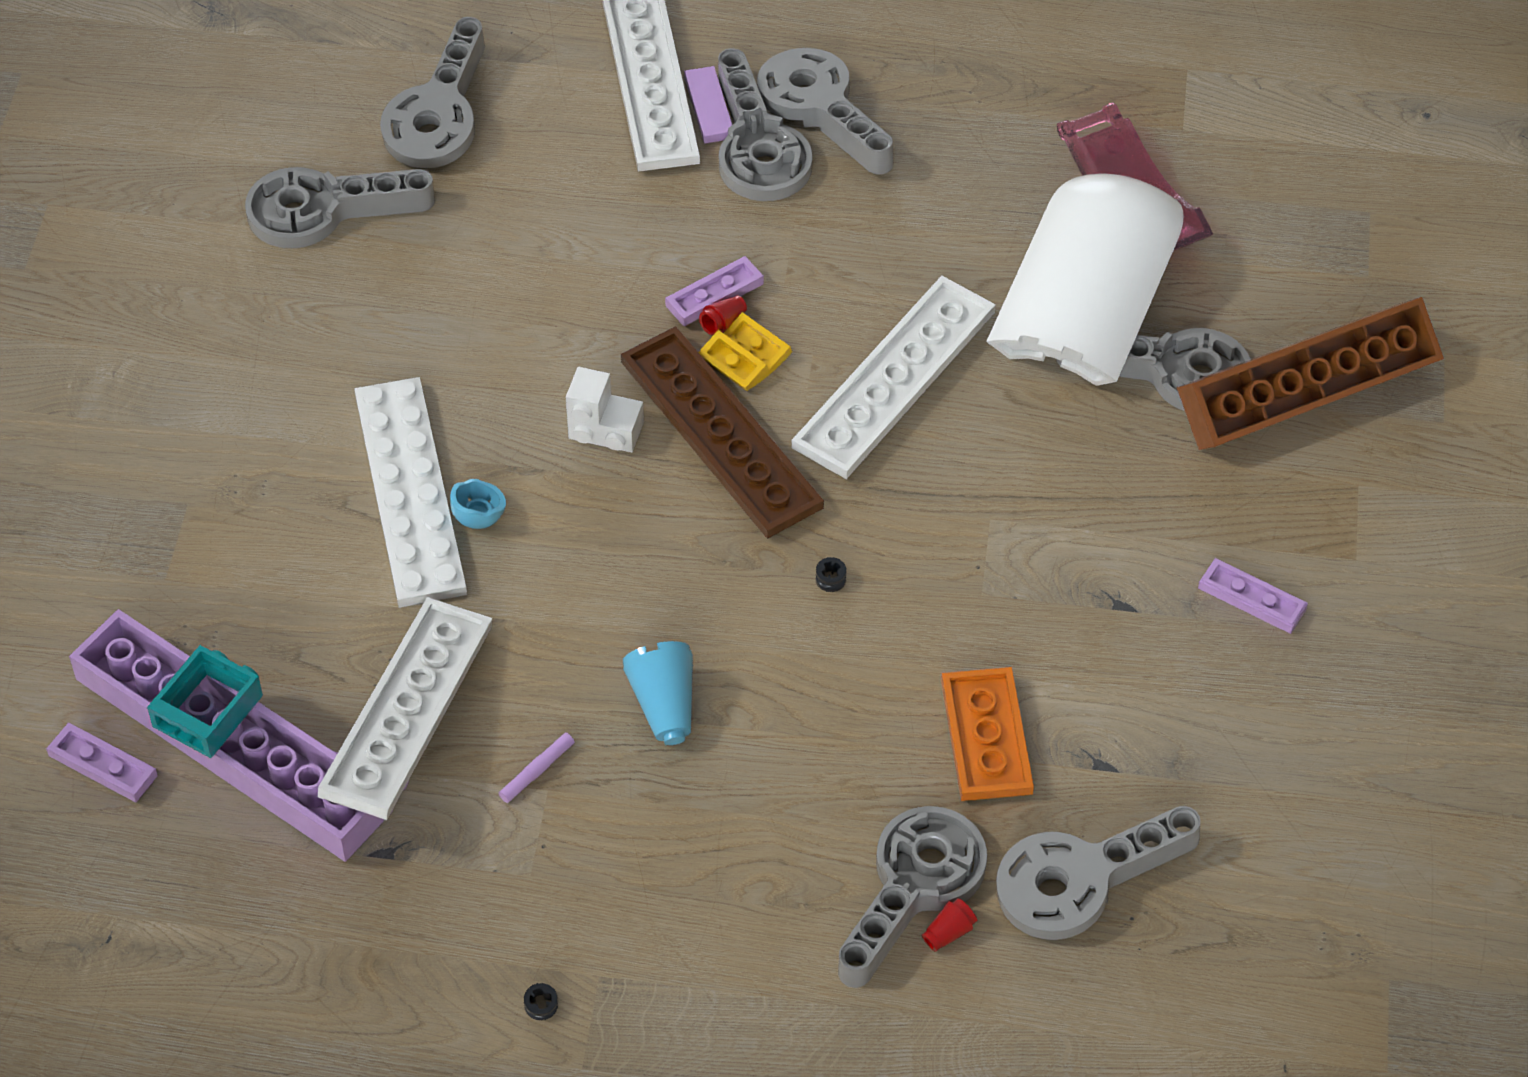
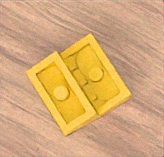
[698,312,793,391]

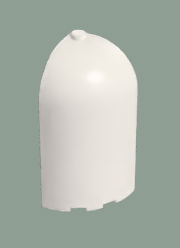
[986,174,1184,386]

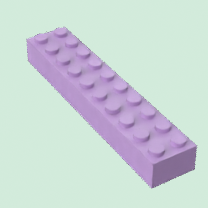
[69,609,393,862]

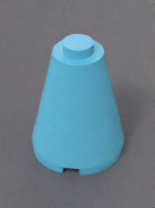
[623,641,693,745]

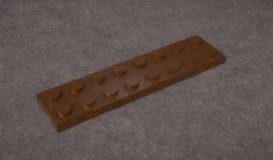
[621,326,824,539]

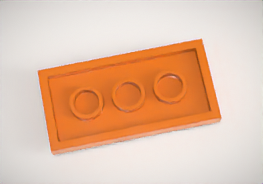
[941,667,1034,801]

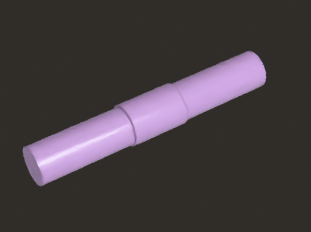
[499,732,575,803]

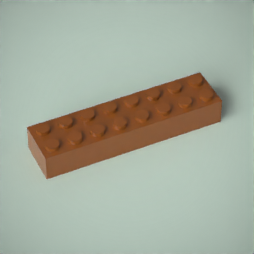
[1177,297,1444,450]

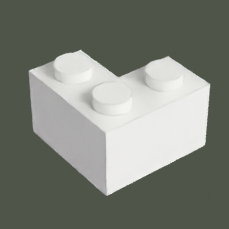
[566,367,644,453]

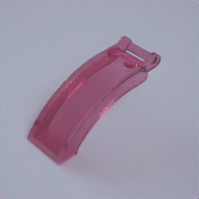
[1057,102,1213,251]

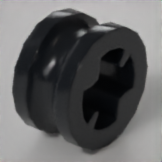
[816,557,847,592]
[524,983,558,1020]

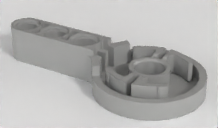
[380,17,485,168]
[718,48,812,201]
[757,48,894,174]
[245,167,435,248]
[1056,328,1251,411]
[838,806,987,988]
[996,806,1201,940]

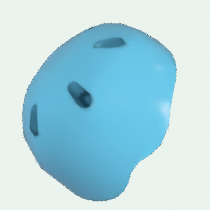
[450,479,506,529]

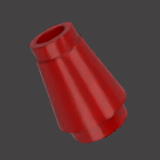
[699,295,747,335]
[921,898,978,952]

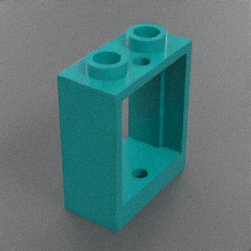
[147,645,263,758]

